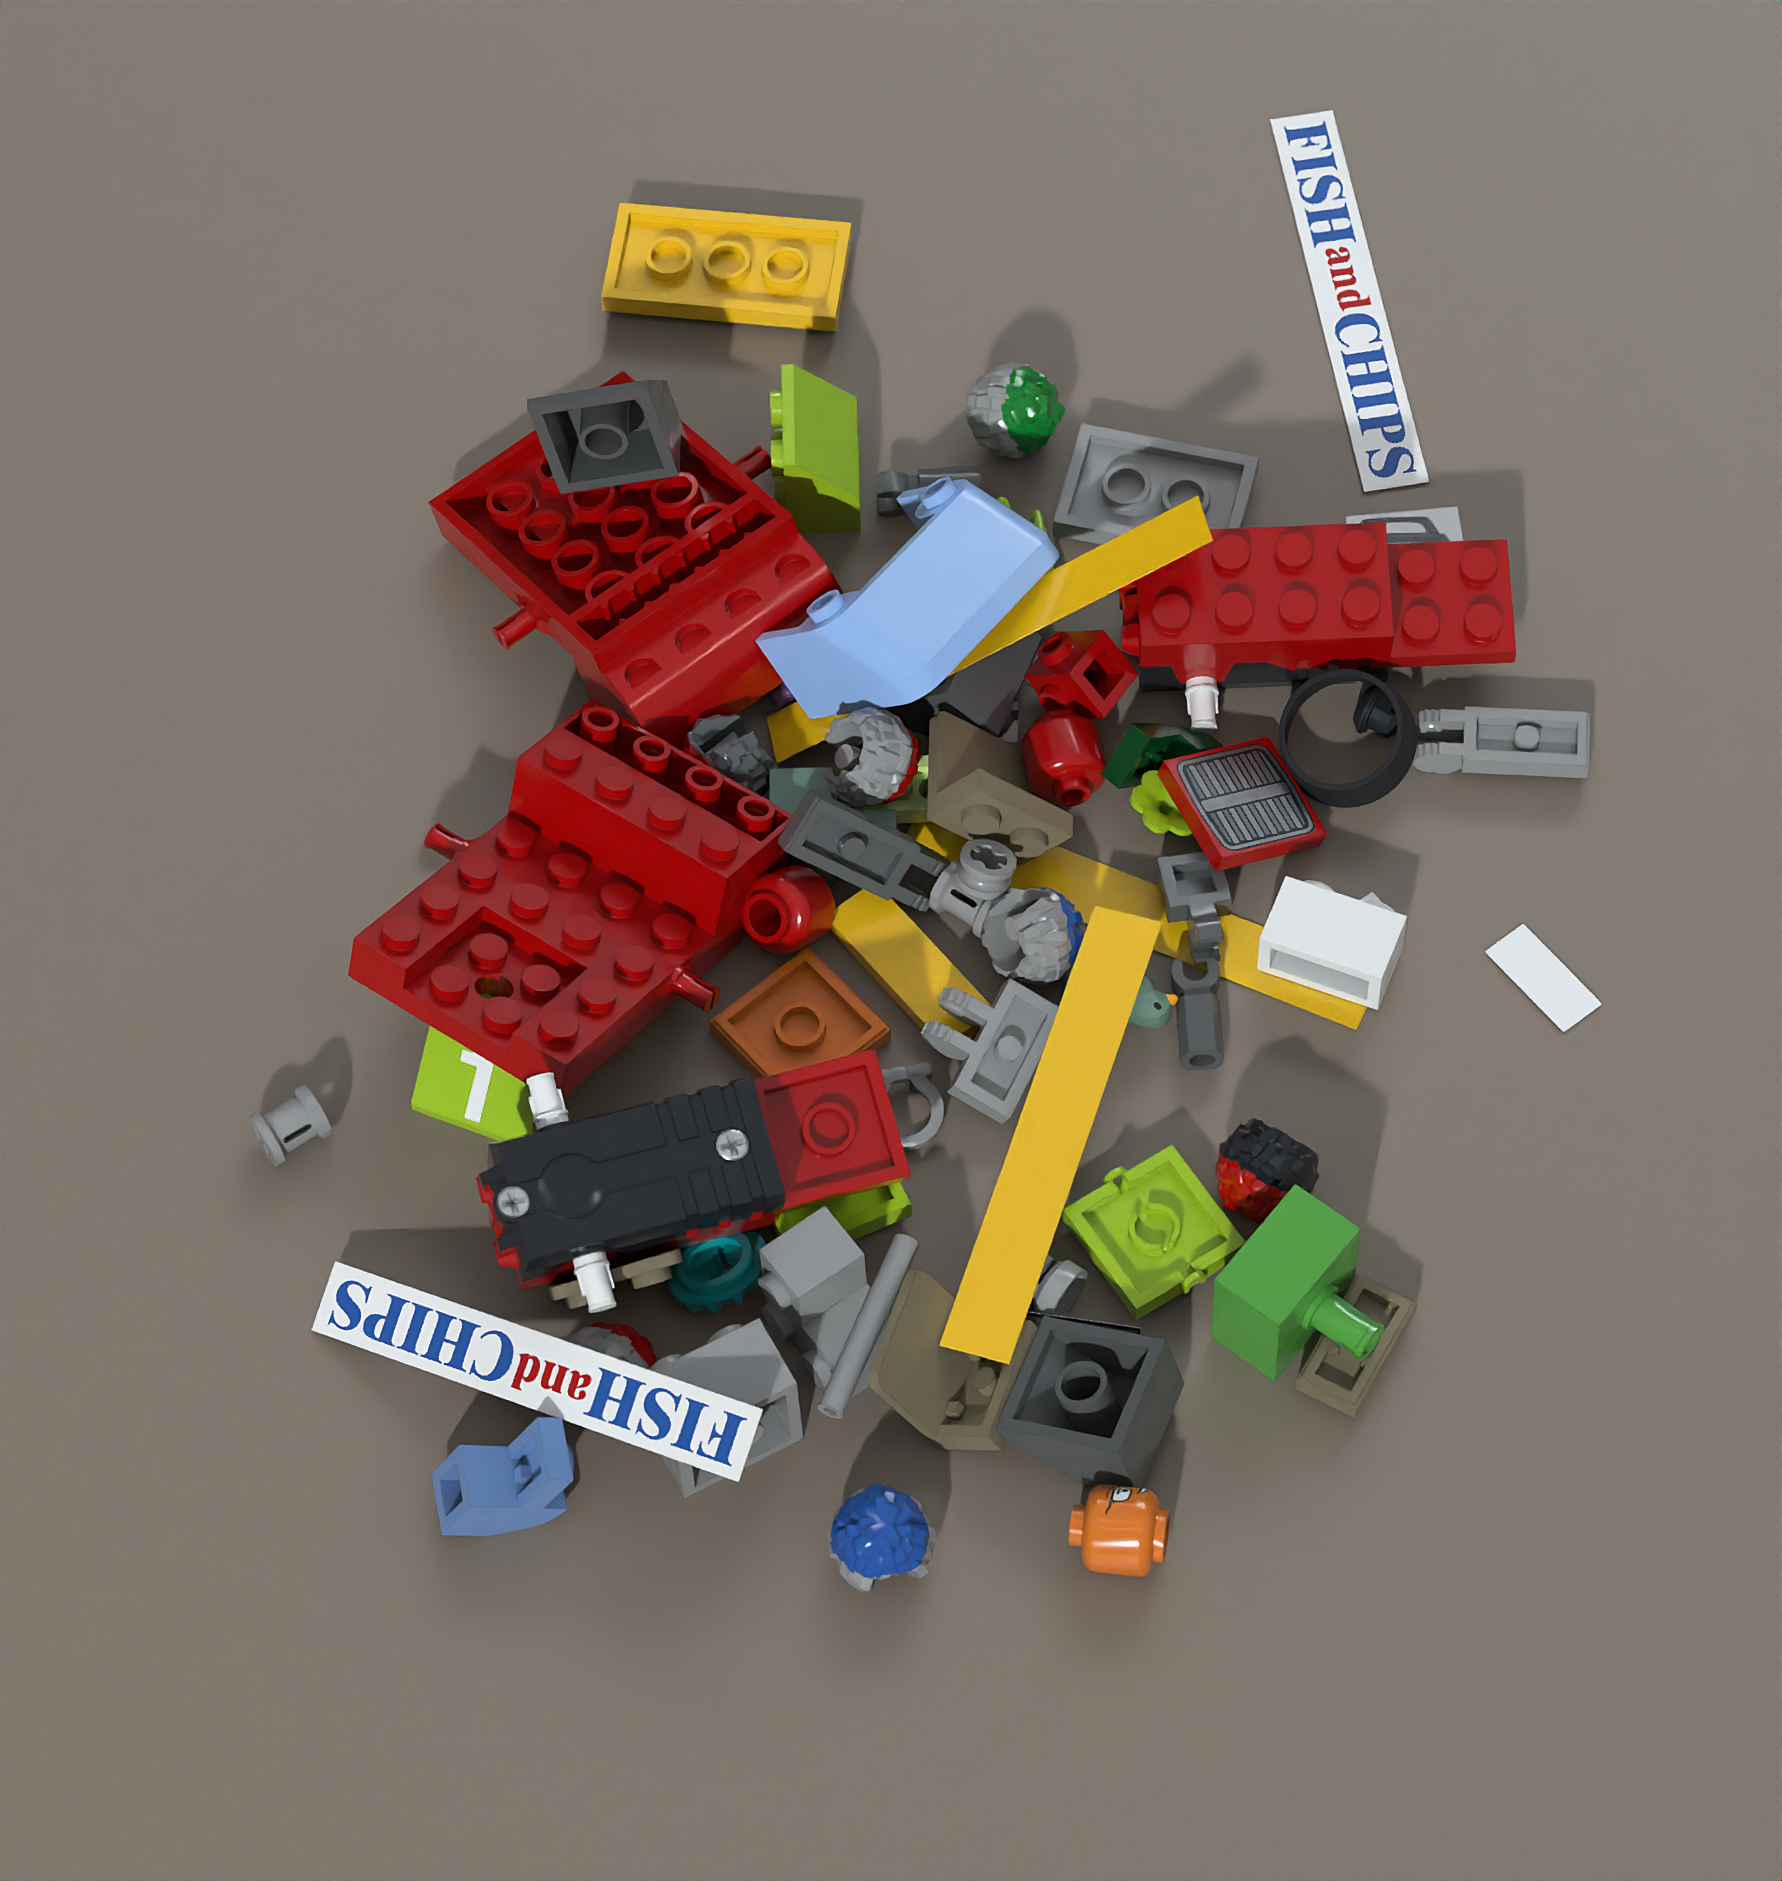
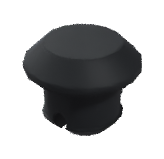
[1353,685,1397,738]

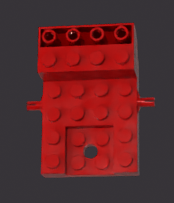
[428,371,844,751]
[348,699,793,1098]

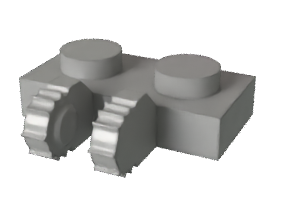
[920,978,1059,1124]

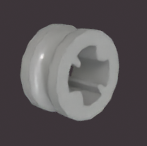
[954,839,1017,900]

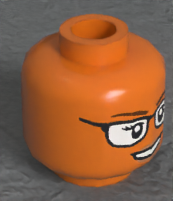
[1069,1484,1170,1577]

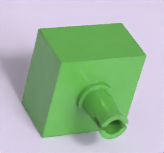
[1211,1184,1385,1382]

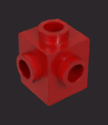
[1024,629,1139,719]

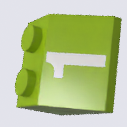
[411,993,537,1141]

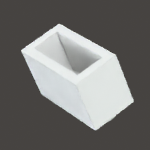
[1257,876,1407,1010]

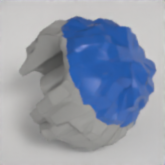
[982,887,1084,988]
[828,1484,936,1593]

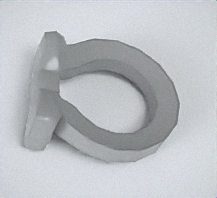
[881,1062,944,1151]

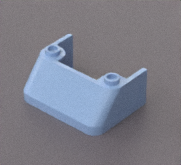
[755,477,1059,719]

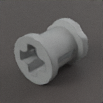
[928,859,996,939]
[247,1084,333,1167]

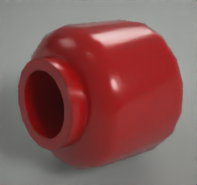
[1021,709,1107,807]
[741,865,835,954]

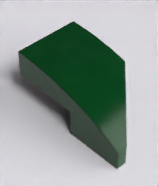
[1101,723,1223,789]

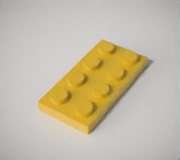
[601,203,852,332]

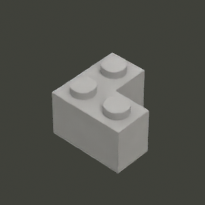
[758,1206,891,1398]

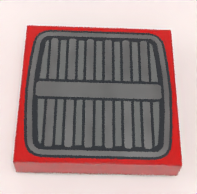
[1157,737,1327,872]

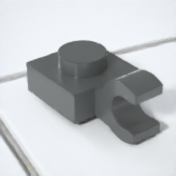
[1155,852,1232,964]

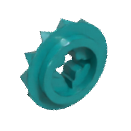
[668,1230,766,1315]

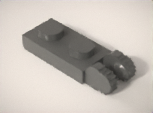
[777,788,951,912]

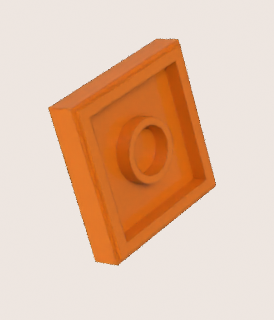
[709,946,891,1079]

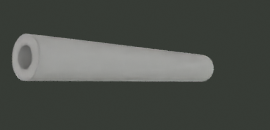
[818,1234,919,1419]

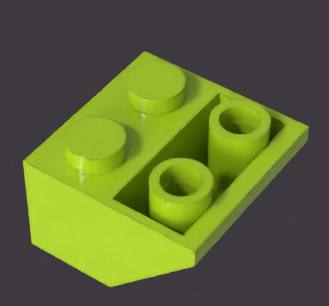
[770,364,862,534]

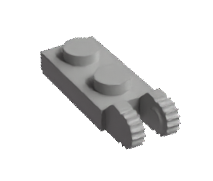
[1412,706,1590,779]

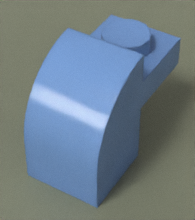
[431,1417,574,1536]

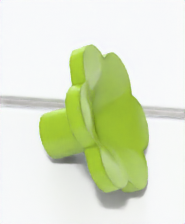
[1129,770,1192,836]

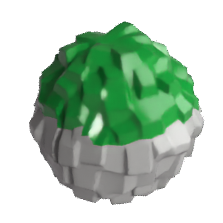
[966,361,1065,459]

